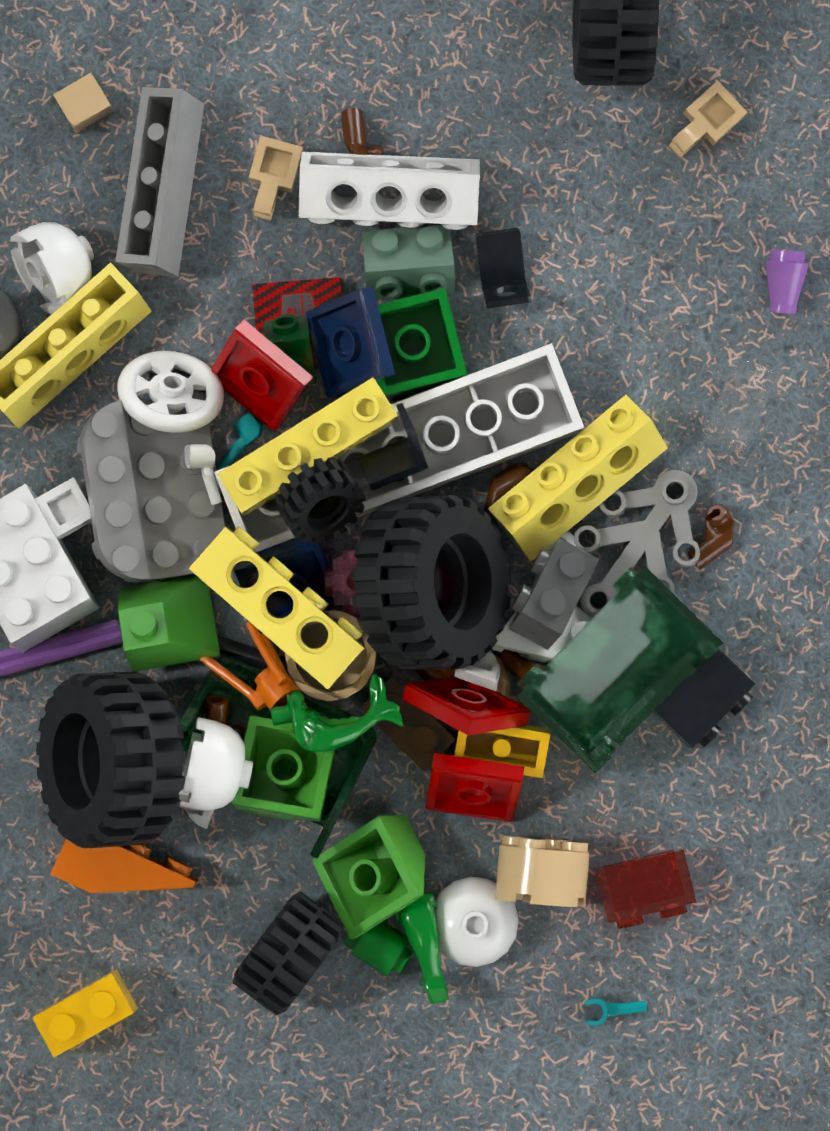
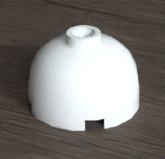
[10,222,94,315]
[179,717,253,811]
[434,876,519,967]

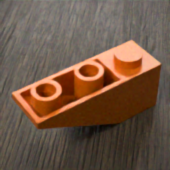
[50,839,199,893]

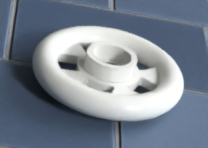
[117,351,224,433]

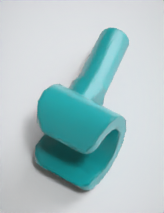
[217,413,263,469]
[584,997,647,1026]

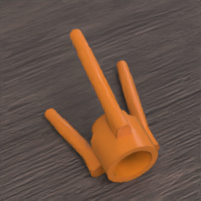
[200,621,301,710]

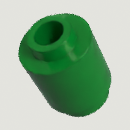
[344,921,414,977]

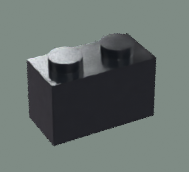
[651,646,755,748]

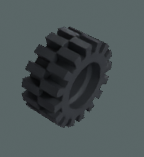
[275,457,366,544]

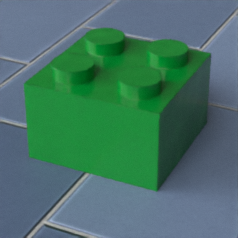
[377,288,467,400]

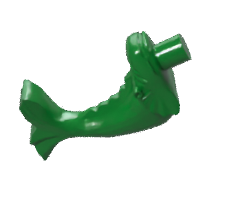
[270,674,404,752]
[395,892,449,1004]

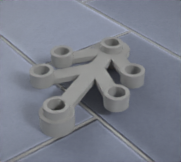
[574,470,700,621]

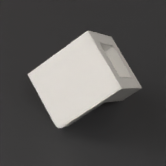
[35,477,92,540]

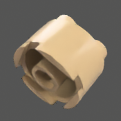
[285,610,377,701]
[495,836,590,907]

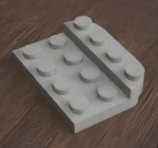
[77,393,225,582]

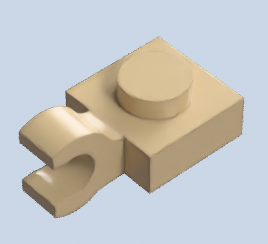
[669,80,748,159]
[249,135,303,221]

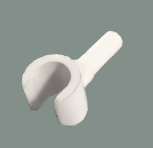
[184,444,222,505]

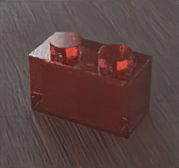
[593,848,696,929]

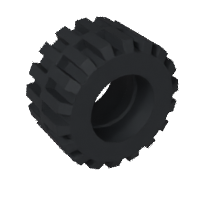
[233,891,344,1016]

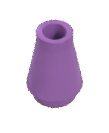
[765,249,809,314]

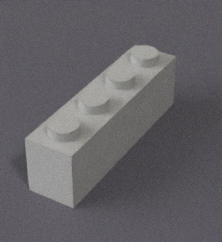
[115,87,205,277]

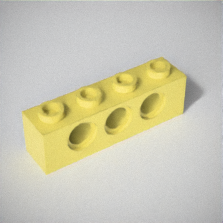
[0,262,152,429]
[217,377,398,516]
[488,395,668,562]
[189,526,364,689]

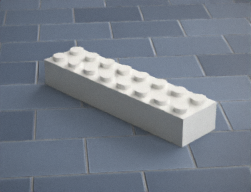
[214,343,584,552]

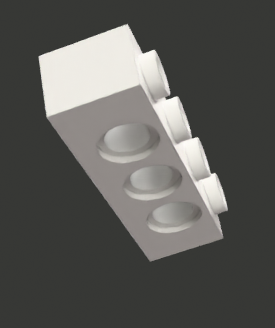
[299,152,480,230]

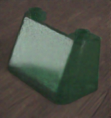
[517,566,724,774]

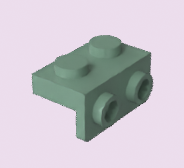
[362,225,456,300]

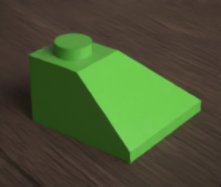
[118,574,221,672]
[231,715,335,821]
[312,815,426,940]

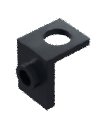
[475,228,531,308]
[358,403,429,491]

